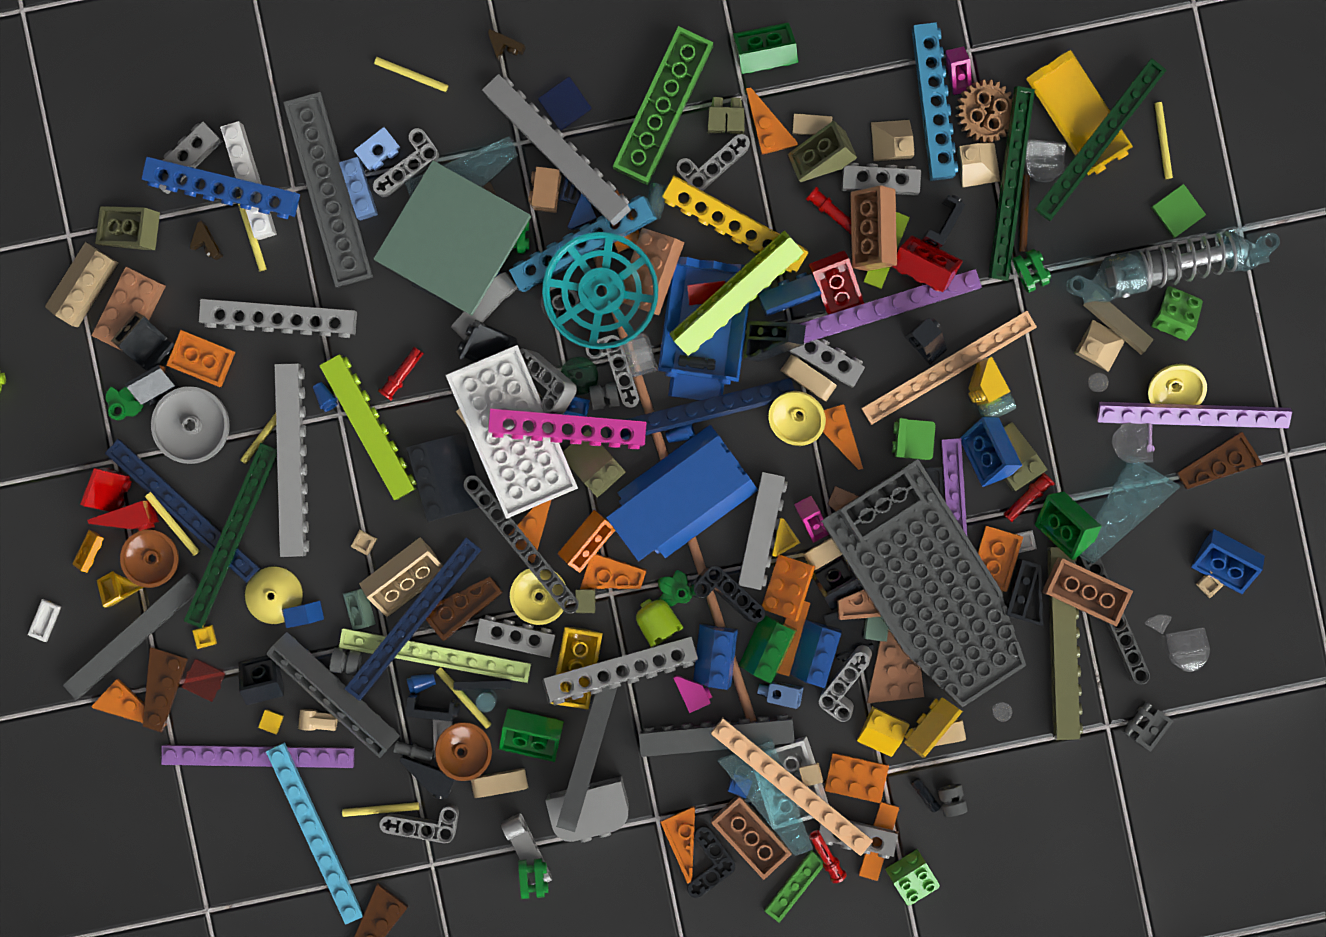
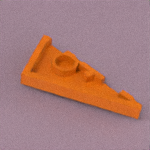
[746,87,798,155]
[823,404,863,470]
[509,500,552,563]
[91,679,167,726]
[660,806,695,883]

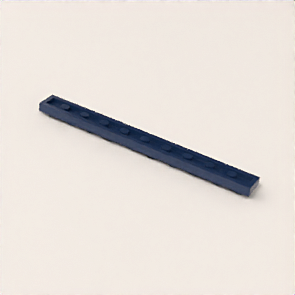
[606,378,795,440]
[105,439,261,583]
[345,538,481,701]

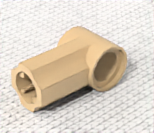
[298,709,338,731]

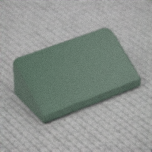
[343,589,376,630]
[863,617,888,642]

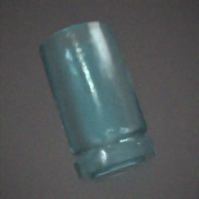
[647,183,667,220]
[978,393,1017,417]
[476,690,497,712]

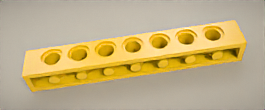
[662,175,808,272]

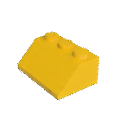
[904,697,963,758]

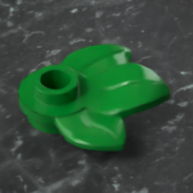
[106,387,143,420]
[658,570,692,607]

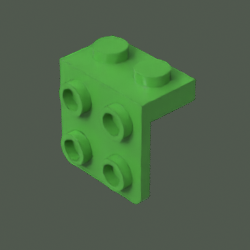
[1151,286,1203,341]
[892,418,935,460]
[885,849,940,906]

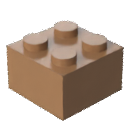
[528,167,561,213]

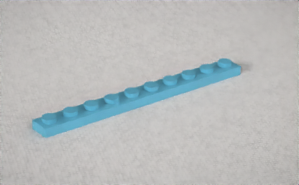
[266,742,364,925]

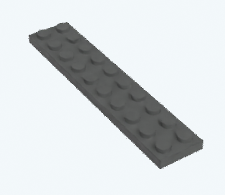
[283,92,373,288]

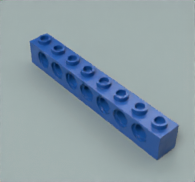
[141,157,300,219]

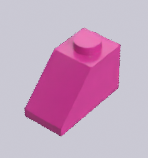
[945,46,972,95]
[794,496,829,543]
[674,675,712,713]

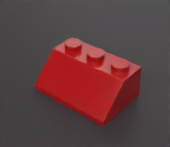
[892,236,963,292]

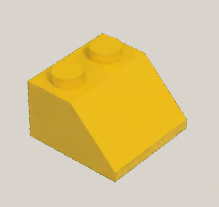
[857,706,910,757]

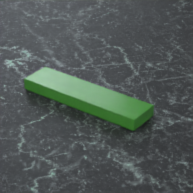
[764,850,823,923]

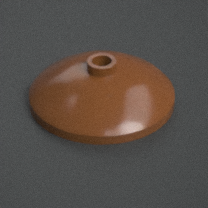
[120,530,179,588]
[435,723,492,781]

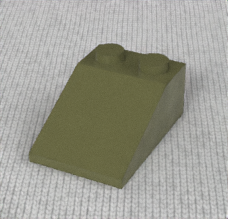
[788,121,857,182]
[95,206,160,250]
[1004,422,1047,491]
[563,430,626,498]

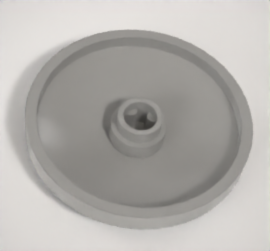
[151,387,230,464]

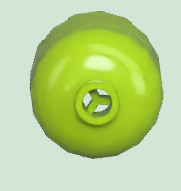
[636,599,683,648]

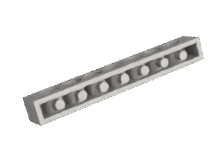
[199,299,357,338]
[542,637,698,705]

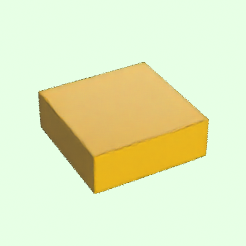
[192,625,217,649]
[258,709,284,734]

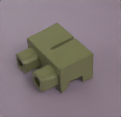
[708,97,745,134]

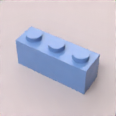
[339,157,378,220]

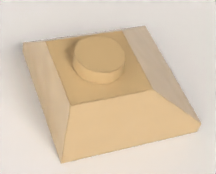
[871,120,914,161]
[956,143,1000,188]
[1074,320,1125,372]

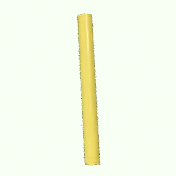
[374,57,448,92]
[1154,102,1173,179]
[238,197,267,272]
[240,413,276,464]
[145,492,200,556]
[436,667,492,729]
[342,802,420,817]

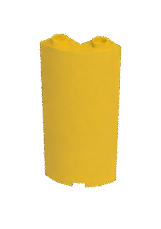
[1026,50,1133,175]

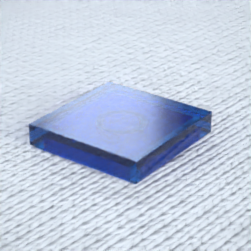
[538,77,592,131]

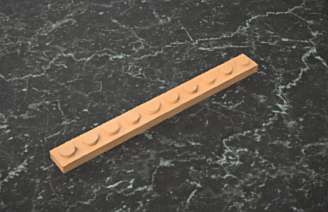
[861,311,1036,425]
[711,718,873,856]

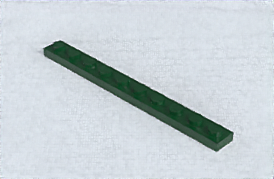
[1034,58,1166,221]
[988,86,1035,281]
[184,443,277,629]

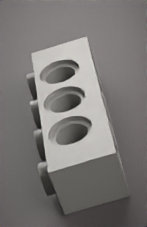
[159,122,223,194]
[841,163,921,195]
[788,338,865,388]
[475,615,556,658]
[819,820,899,859]

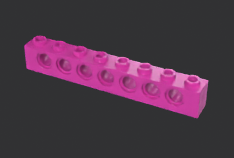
[488,409,646,449]

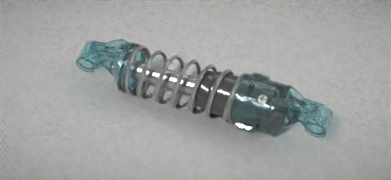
[1066,229,1280,303]

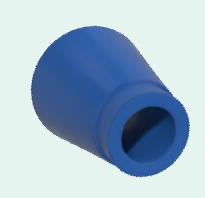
[313,382,338,412]
[665,424,695,443]
[406,674,436,694]

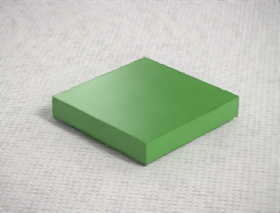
[1151,184,1206,238]

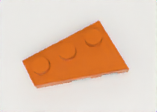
[580,553,647,589]

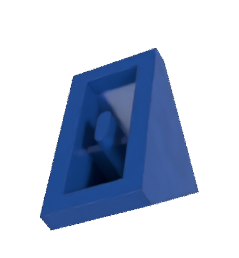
[568,193,596,230]
[563,397,590,417]
[282,601,324,628]

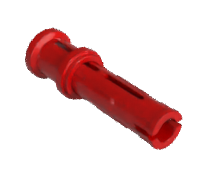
[806,186,852,234]
[378,347,424,401]
[1003,473,1055,522]
[809,830,847,883]

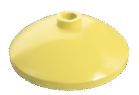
[1148,364,1207,405]
[769,391,826,446]
[245,567,303,624]
[510,569,567,625]

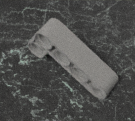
[373,128,439,197]
[676,134,750,191]
[451,272,518,340]
[586,335,639,408]
[519,349,577,415]
[819,645,872,722]
[380,804,459,843]
[501,813,552,884]

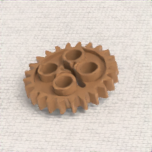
[955,80,1012,143]

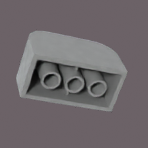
[545,776,629,842]

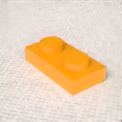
[73,530,104,573]

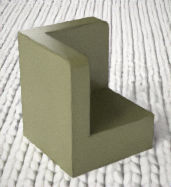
[575,588,596,613]

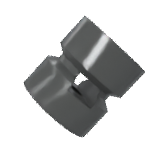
[589,382,620,411]
[330,647,362,676]
[937,784,968,817]

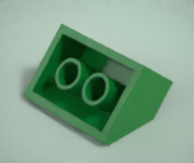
[733,23,798,74]
[1035,491,1102,560]
[739,615,797,683]
[499,709,564,762]

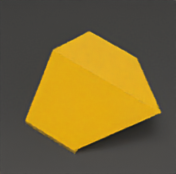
[771,518,800,557]
[97,571,144,608]

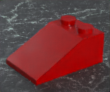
[808,251,865,315]
[80,468,132,512]
[87,500,159,531]

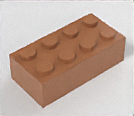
[851,186,897,271]
[622,228,684,315]
[92,267,166,351]
[1042,557,1133,626]
[711,795,792,880]

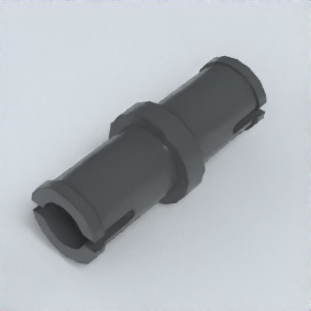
[393,741,434,762]

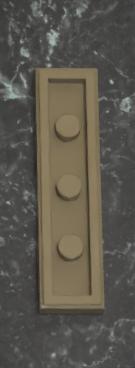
[1083,290,1154,355]

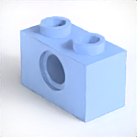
[354,127,400,171]

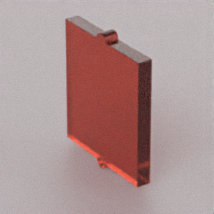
[182,659,226,702]

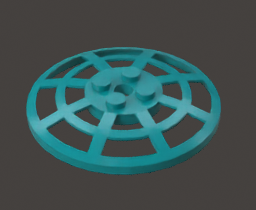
[542,232,659,349]

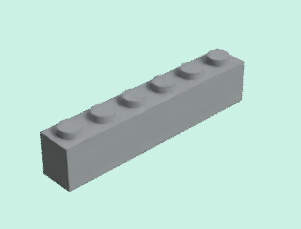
[738,472,788,590]

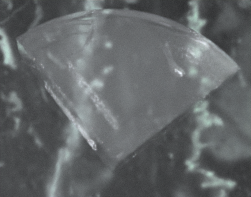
[1145,614,1172,634]

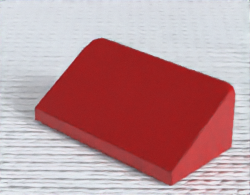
[687,281,726,306]

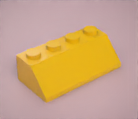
[968,357,1010,405]

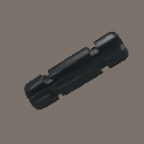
[678,355,716,370]
[911,778,941,813]

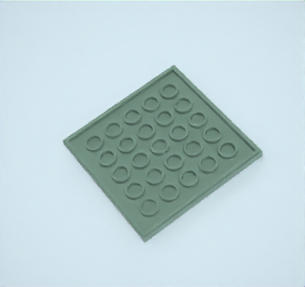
[374,161,531,316]

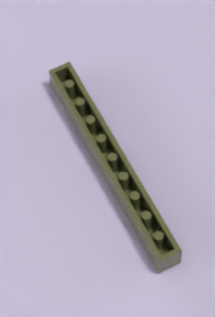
[1047,546,1083,740]

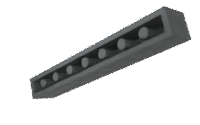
[267,632,400,758]
[639,714,795,757]

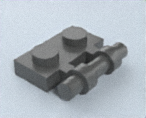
[1123,701,1173,752]

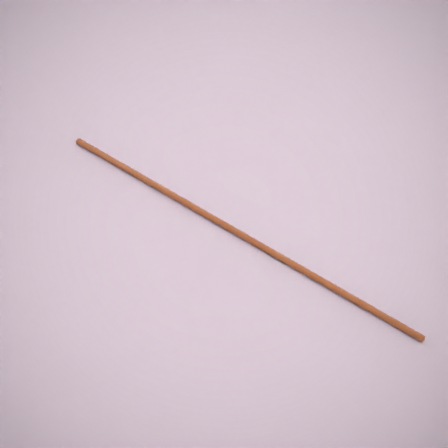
[593,256,789,827]

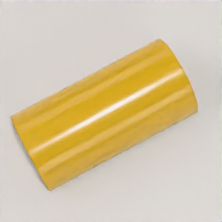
[551,627,602,710]

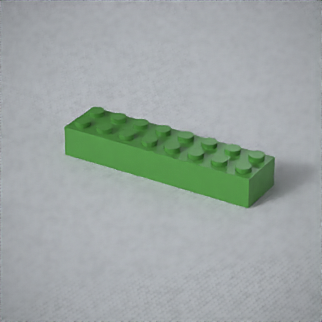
[613,26,713,186]

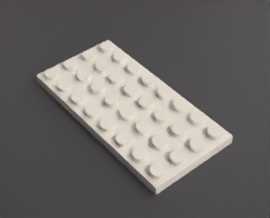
[446,345,578,519]

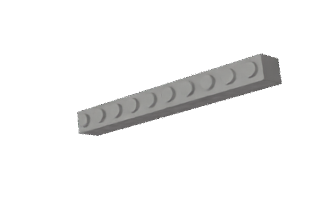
[482,74,631,226]
[275,364,309,557]

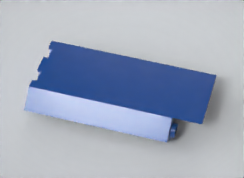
[658,257,749,400]
[606,425,758,562]

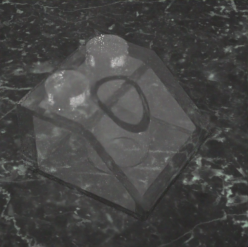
[620,333,658,378]

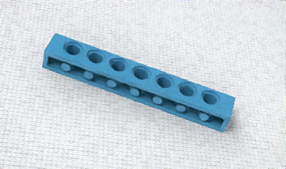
[911,22,958,181]
[509,196,657,292]

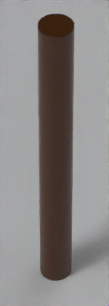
[1019,175,1030,252]

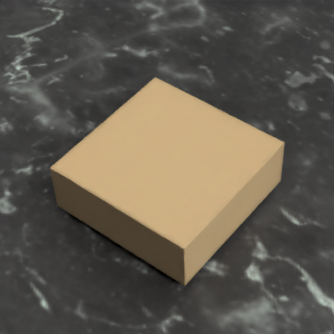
[351,530,377,556]
[1196,571,1224,598]
[799,763,823,786]

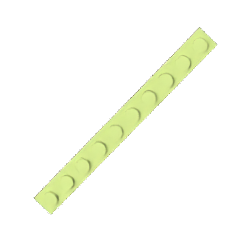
[339,628,531,683]

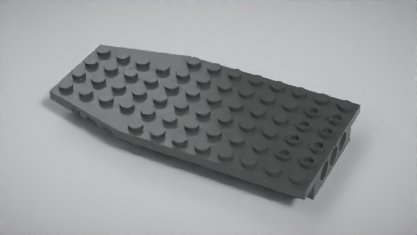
[821,459,1026,707]

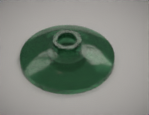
[561,357,598,395]

